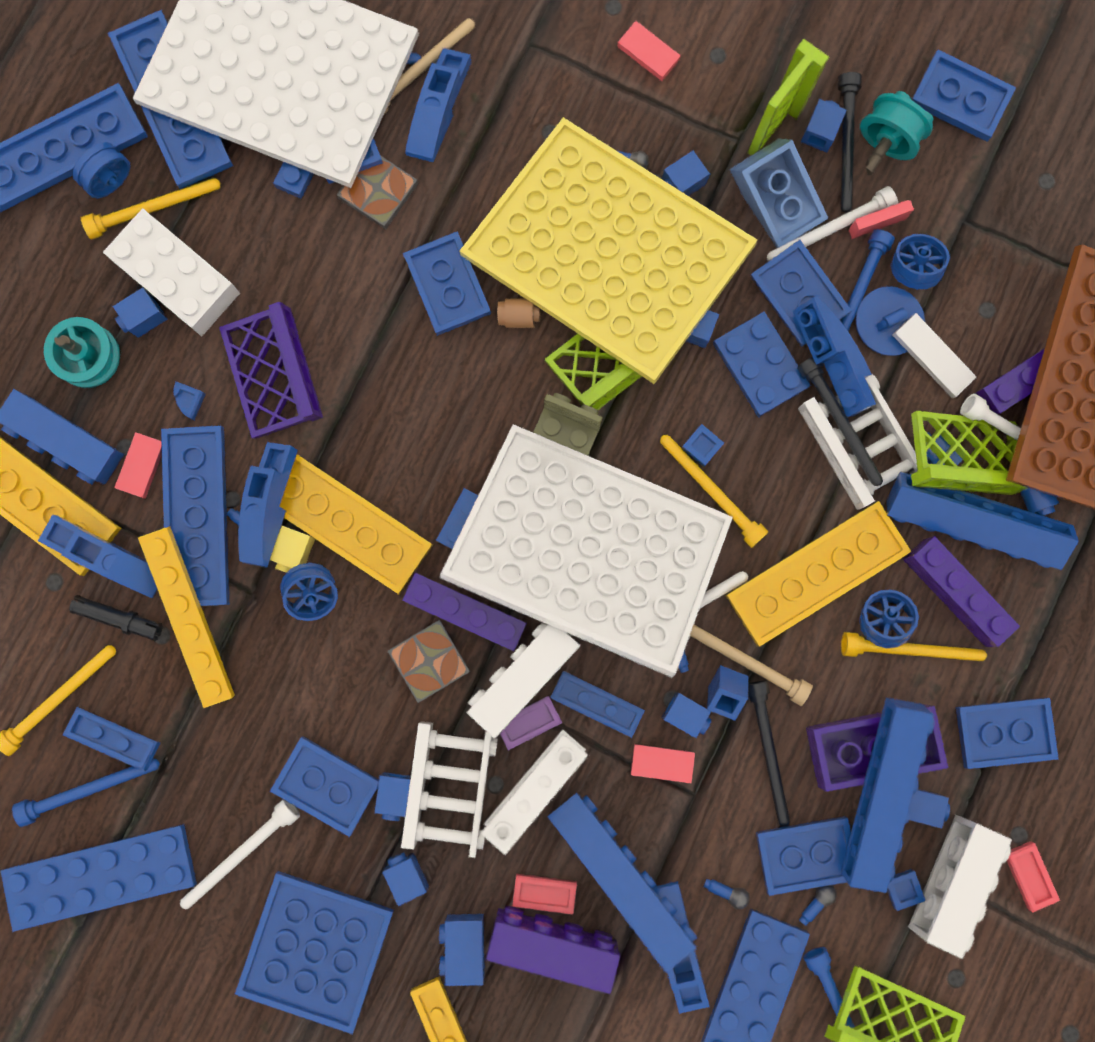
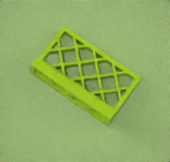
[748,39,829,156]
[545,334,642,410]
[911,411,1028,495]
[824,966,965,1042]

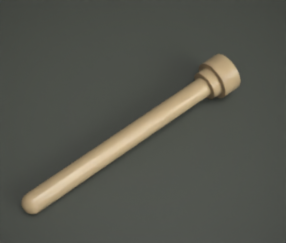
[384,19,475,114]
[689,625,813,706]

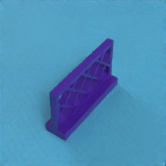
[219,302,323,439]

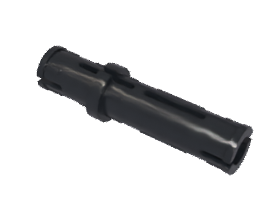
[69,595,163,642]

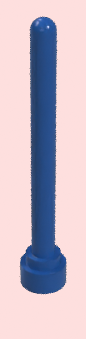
[840,229,895,331]
[12,758,160,827]
[803,947,855,1028]

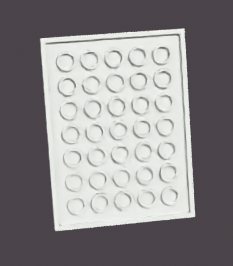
[133,0,419,188]
[440,424,733,678]

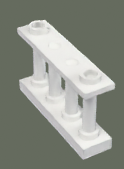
[798,374,918,510]
[401,721,498,858]
[481,729,588,854]

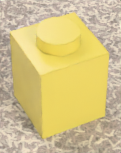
[270,526,315,573]

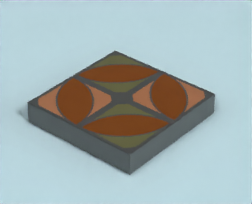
[337,156,419,230]
[388,620,471,703]

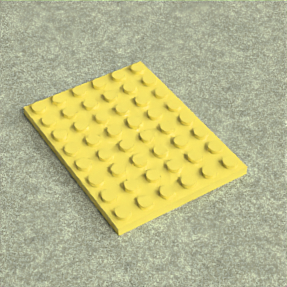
[460,117,757,384]

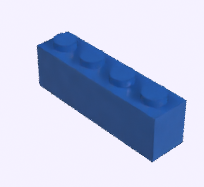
[0,389,125,485]

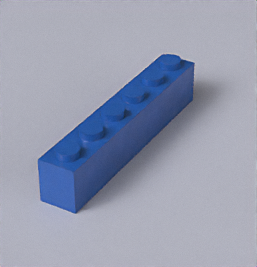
[886,472,1079,570]
[841,697,934,893]
[548,793,698,973]

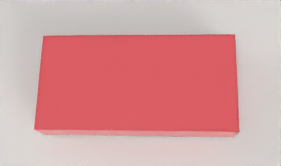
[617,21,681,81]
[848,200,914,239]
[114,432,162,499]
[630,744,695,783]
[1007,841,1060,913]
[512,873,577,915]

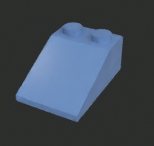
[730,139,828,248]

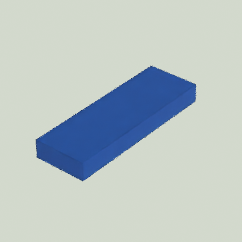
[550,671,645,738]
[63,707,160,772]

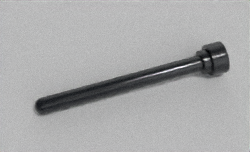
[838,72,862,213]
[797,357,883,486]
[748,680,790,827]

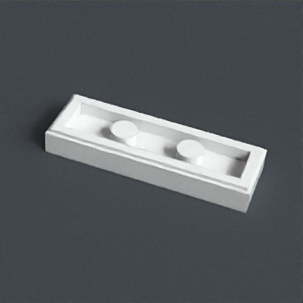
[892,313,976,398]

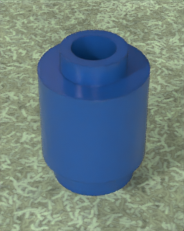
[1020,488,1059,516]

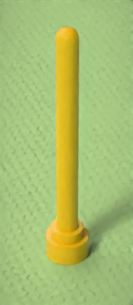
[81,178,220,240]
[660,435,769,548]
[841,632,987,661]
[0,645,116,756]

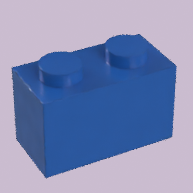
[439,914,485,986]

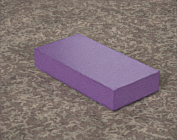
[500,696,562,750]

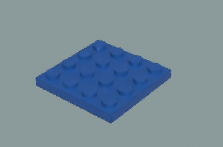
[235,871,394,1034]

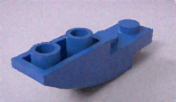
[405,48,471,162]
[793,296,876,417]
[238,442,298,568]
[38,514,158,598]
[653,881,709,1014]

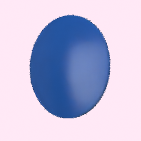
[856,287,925,356]

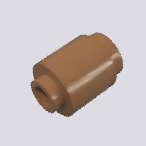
[497,298,541,328]

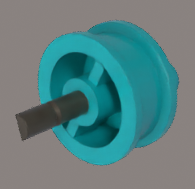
[860,91,934,175]
[44,317,120,388]

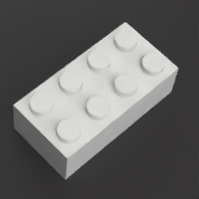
[103,208,240,337]
[467,622,580,739]
[908,815,1012,958]

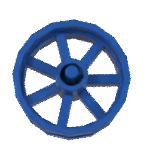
[73,142,130,199]
[891,234,950,289]
[280,563,338,621]
[859,589,919,648]

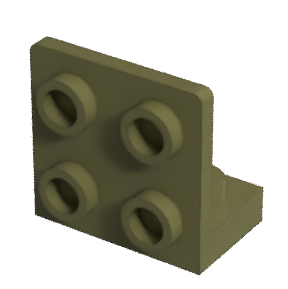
[533,393,603,456]

